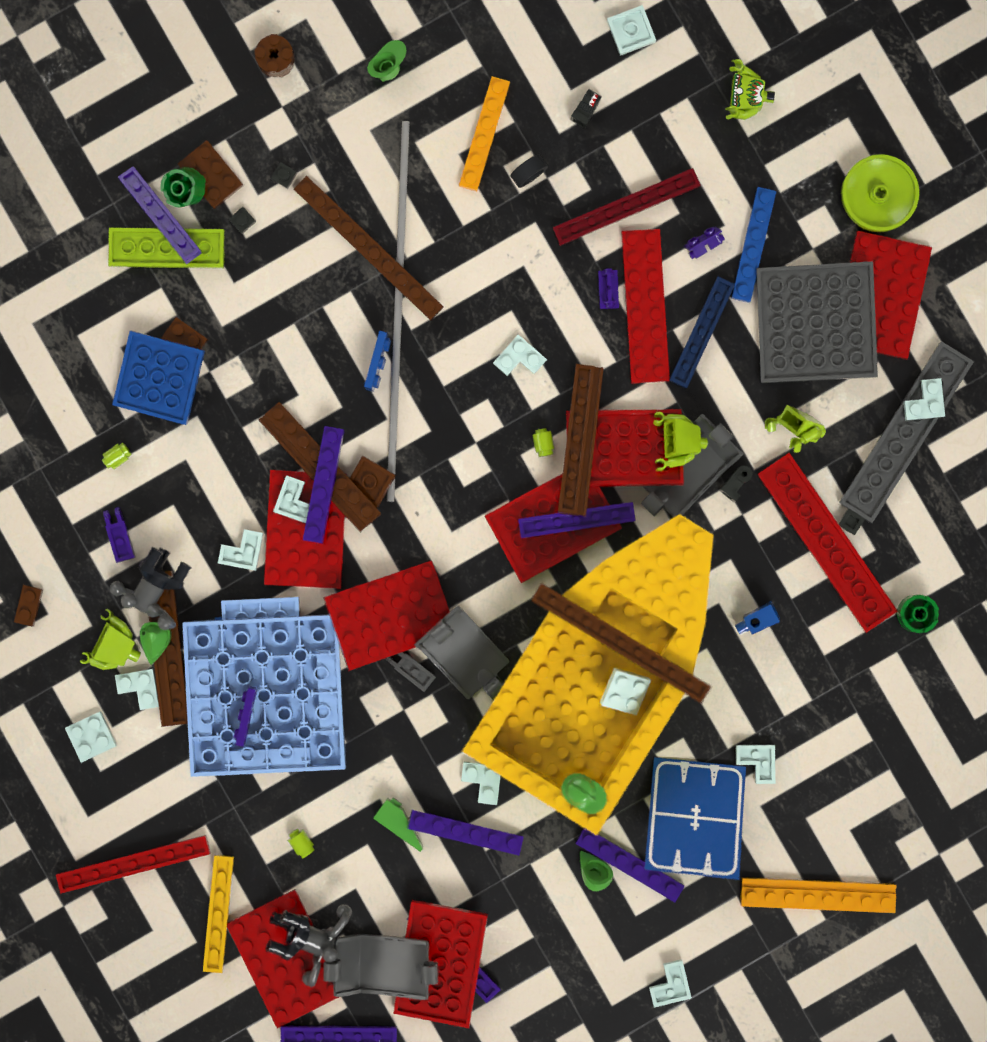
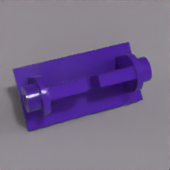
[683,227,725,259]
[598,269,619,309]

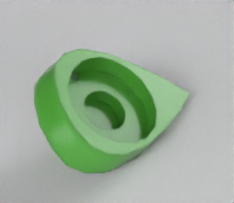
[140,622,172,665]
[580,851,613,891]

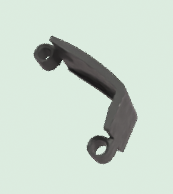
[641,414,743,517]
[415,605,509,700]
[324,934,438,1000]

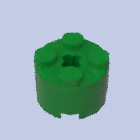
[160,167,206,208]
[896,594,939,633]

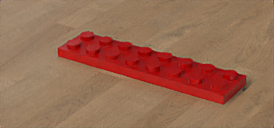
[621,229,670,384]

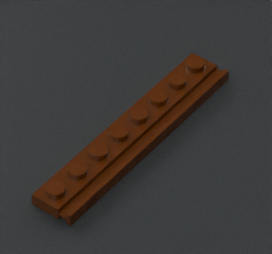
[558,364,604,517]
[258,402,381,533]
[149,571,188,727]

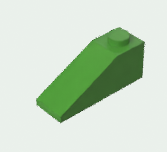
[373,798,423,852]

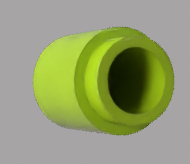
[532,428,554,457]
[102,442,132,469]
[287,828,315,858]

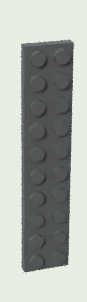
[839,341,974,523]

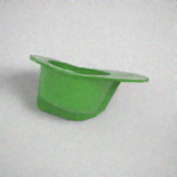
[367,40,407,82]
[562,773,607,814]

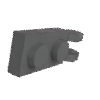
[384,652,436,692]

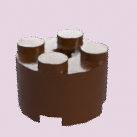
[255,34,295,78]

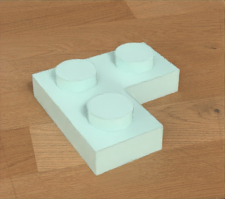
[493,335,547,376]
[903,378,945,421]
[273,475,309,523]
[218,529,264,571]
[115,669,159,710]
[736,745,776,784]
[461,762,501,805]
[649,959,692,1007]

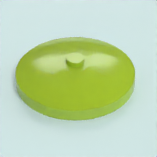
[841,154,919,232]

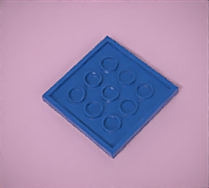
[112,331,205,425]

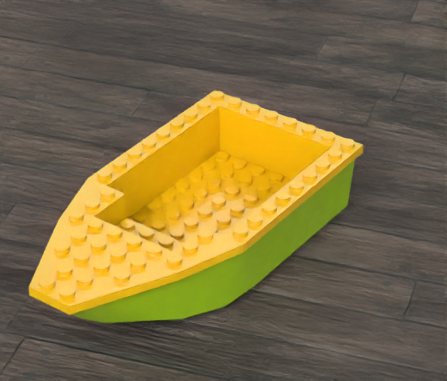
[462,514,713,835]

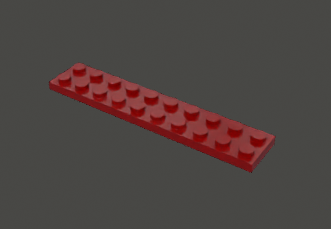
[757,453,898,633]

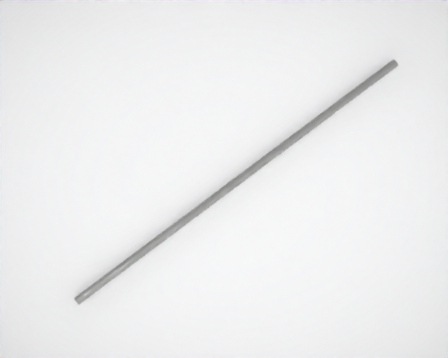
[387,121,410,502]

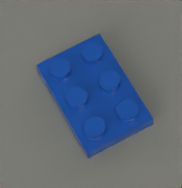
[364,331,391,392]

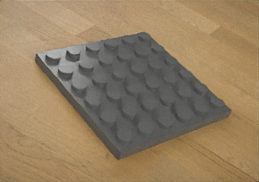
[757,261,878,383]

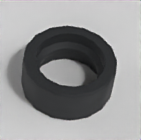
[510,154,548,188]

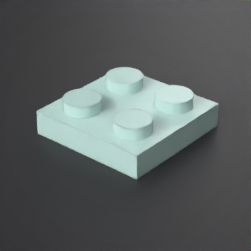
[607,5,656,56]
[600,668,651,715]
[65,711,117,763]

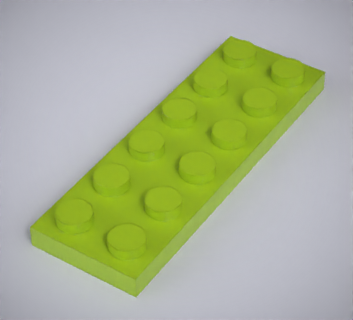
[108,228,225,268]

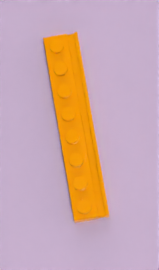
[741,877,896,913]

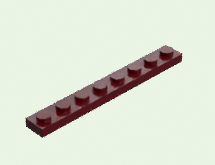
[553,168,701,246]

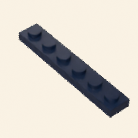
[669,277,735,389]

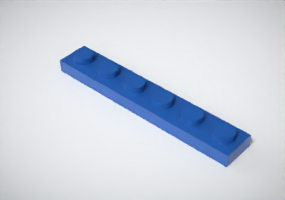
[731,187,776,303]

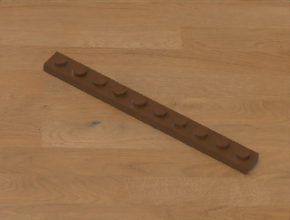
[294,175,444,321]
[531,583,712,704]

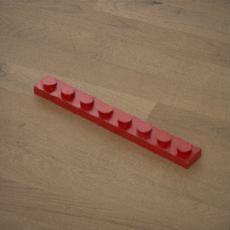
[56,835,211,894]

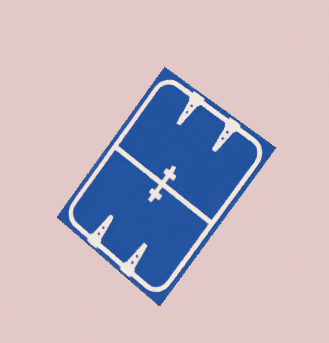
[645,757,746,880]

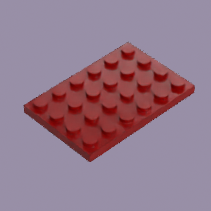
[850,231,932,360]
[566,409,684,487]
[264,470,347,589]
[485,473,622,583]
[323,561,450,671]
[227,889,339,1028]
[393,900,488,1028]

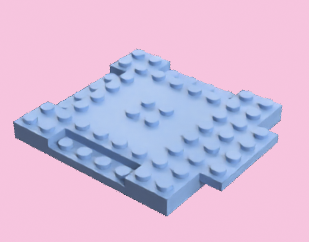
[183,597,346,777]

